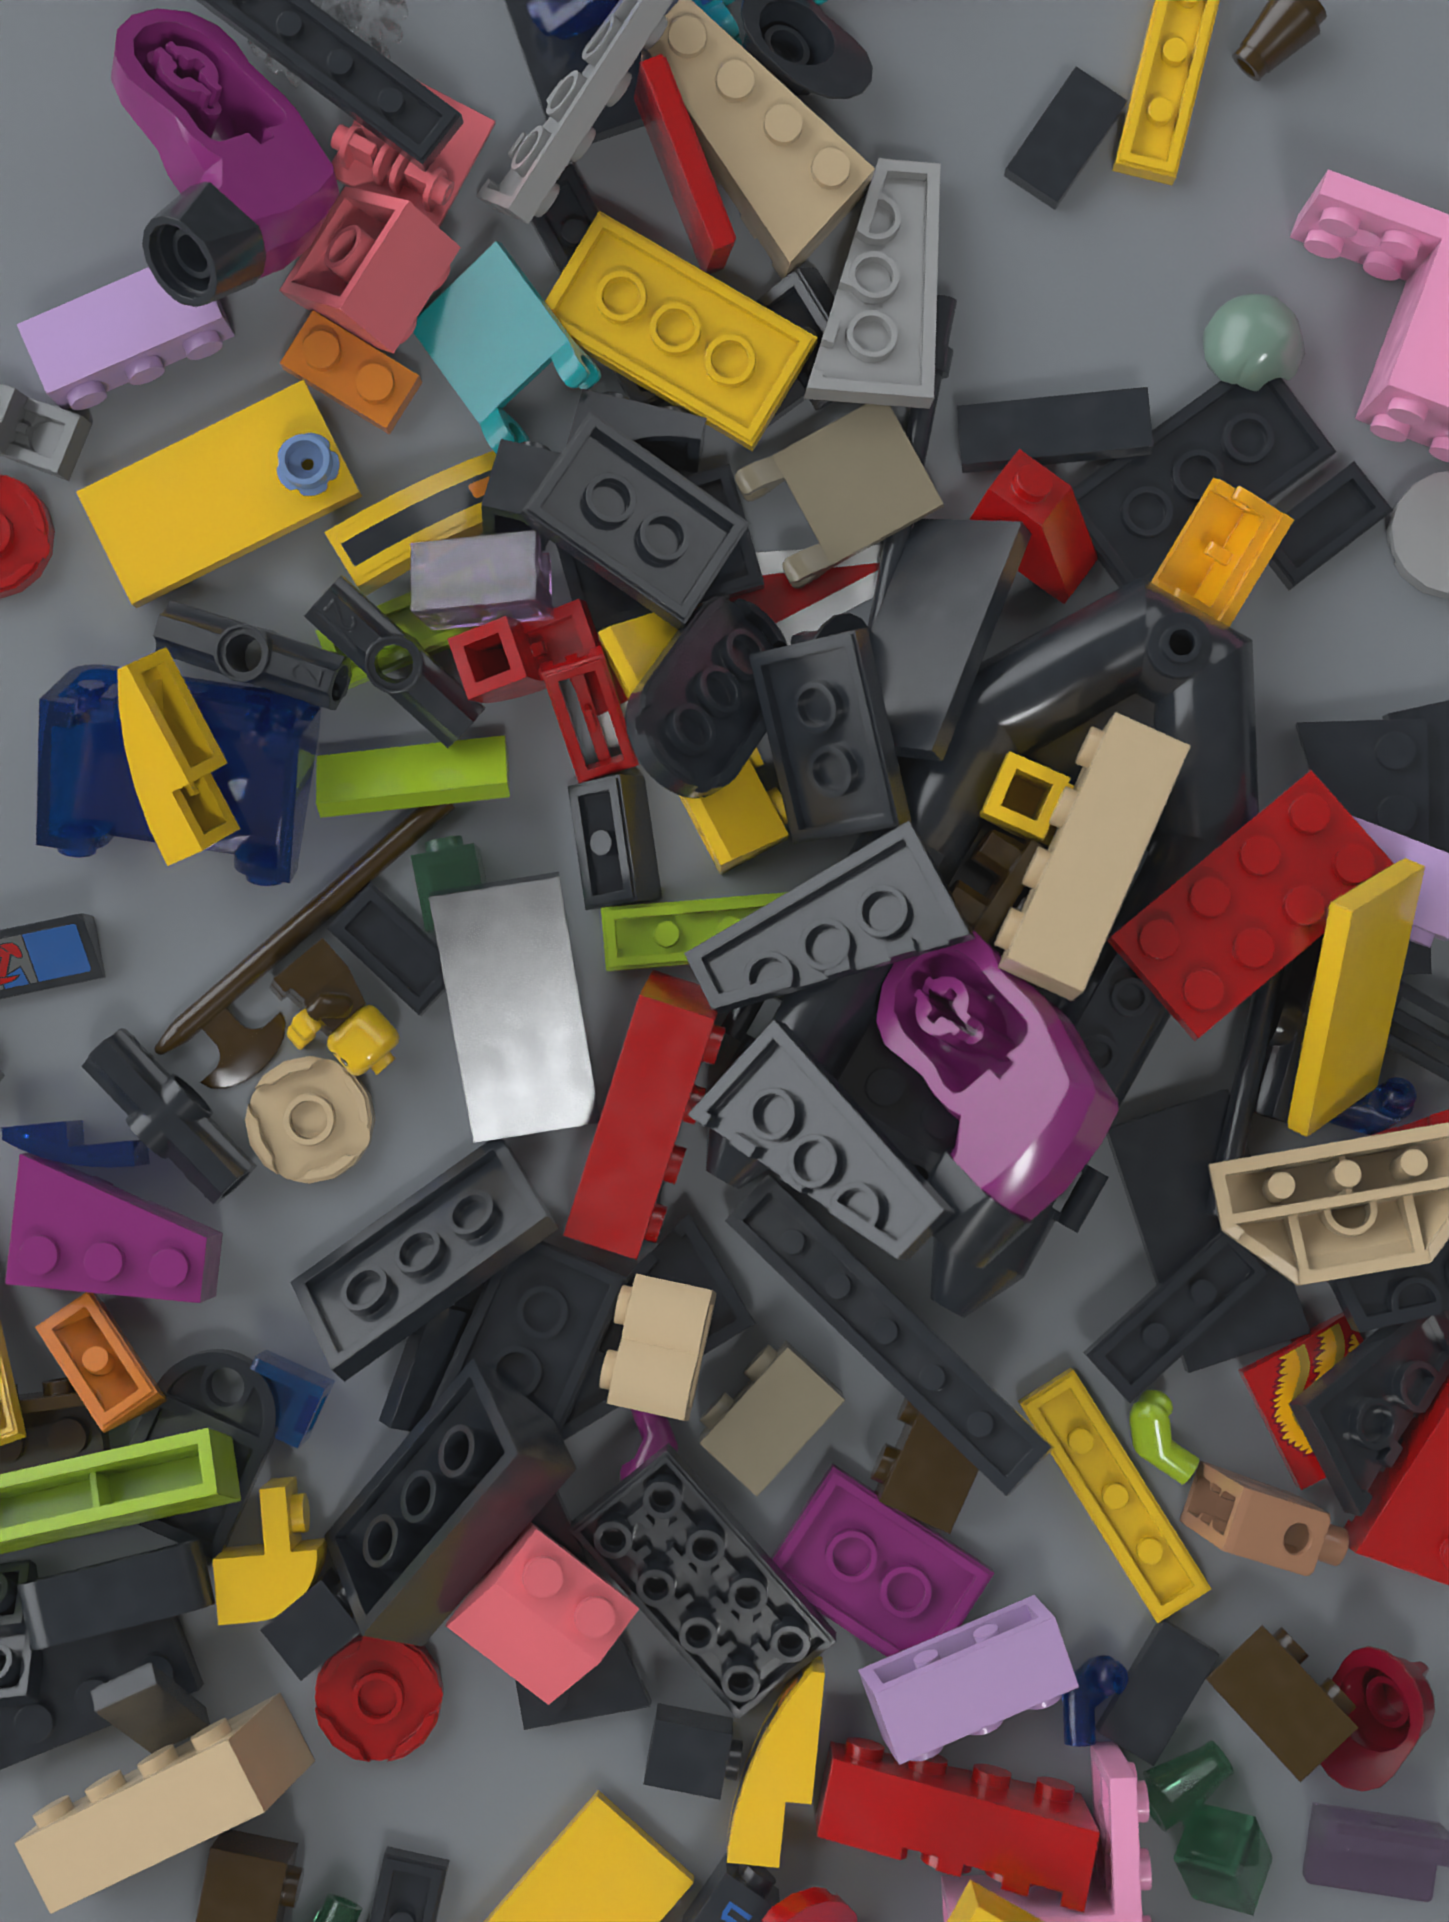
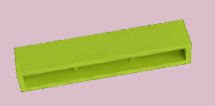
[0,1428,241,1554]

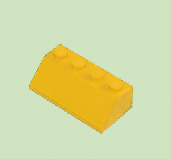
[598,613,789,875]

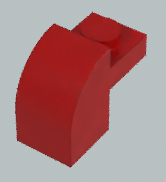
[447,599,601,703]

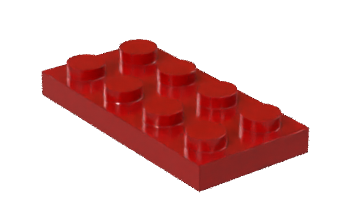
[1107,770,1394,1041]

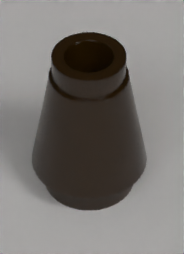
[1232,0,1327,81]

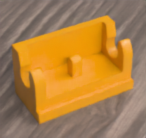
[1151,478,1294,627]

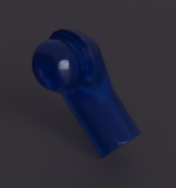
[1062,1655,1128,1747]

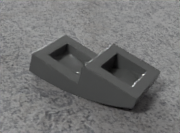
[0,383,92,481]

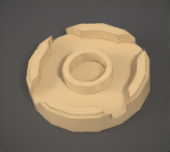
[245,1056,375,1184]

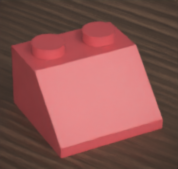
[279,186,461,354]
[445,1522,640,1705]

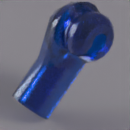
[1328,1077,1417,1136]

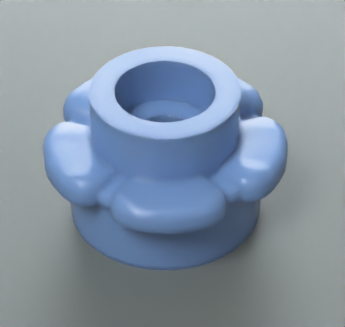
[277,433,340,496]

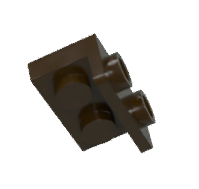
[0,1377,111,1474]

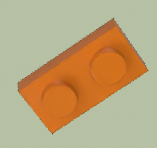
[280,311,422,435]

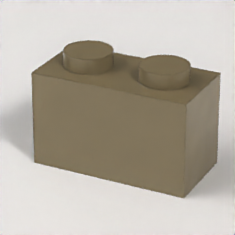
[699,1340,845,1497]

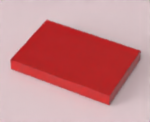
[634,54,737,275]

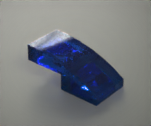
[1,1120,150,1168]

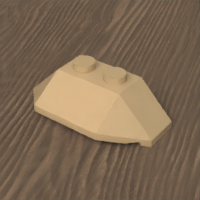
[1208,1122,1449,1286]

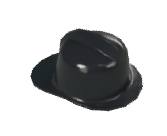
[741,0,873,99]

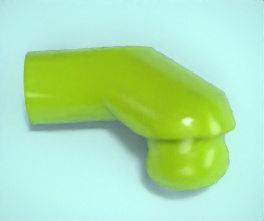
[1129,1390,1199,1485]

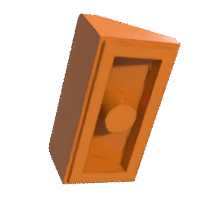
[35,1292,167,1433]

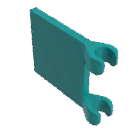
[413,241,601,453]

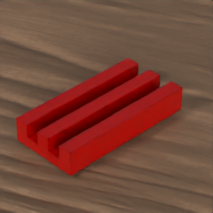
[540,645,639,783]

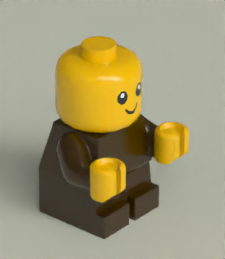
[269,938,400,1076]

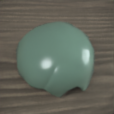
[1202,294,1305,391]

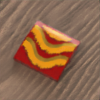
[1238,1312,1363,1490]

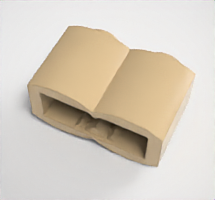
[600,1274,716,1421]

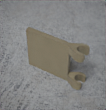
[735,404,944,588]

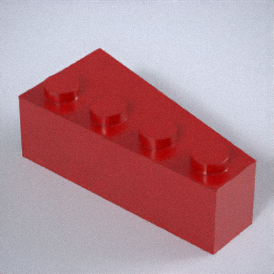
[563,969,726,1260]
[1343,1375,1449,1586]
[815,1737,1100,1913]

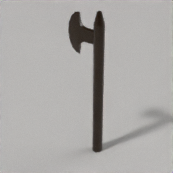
[154,804,455,1089]

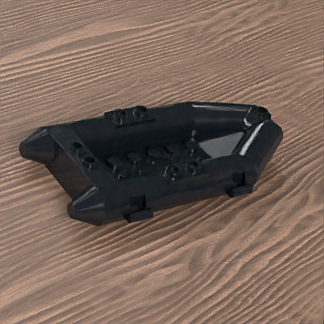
[706,577,1259,1318]

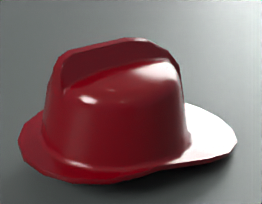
[1320,1646,1436,1792]

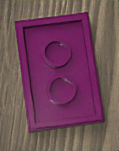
[771,1463,995,1657]

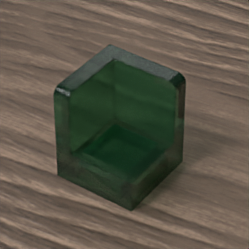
[1173,1801,1272,1916]

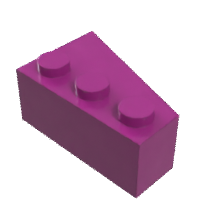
[5,1151,223,1303]

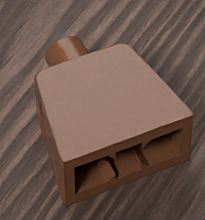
[1179,1461,1349,1576]

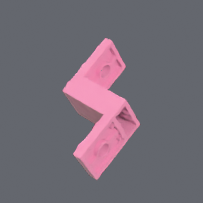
[1290,169,1449,463]
[941,1741,1152,1922]

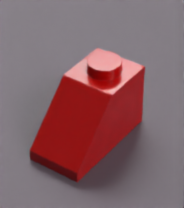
[969,449,1098,605]

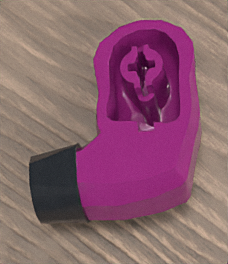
[111,8,339,307]
[876,931,1118,1269]

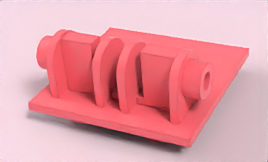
[331,81,496,228]

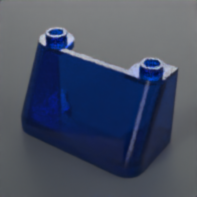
[36,664,321,886]

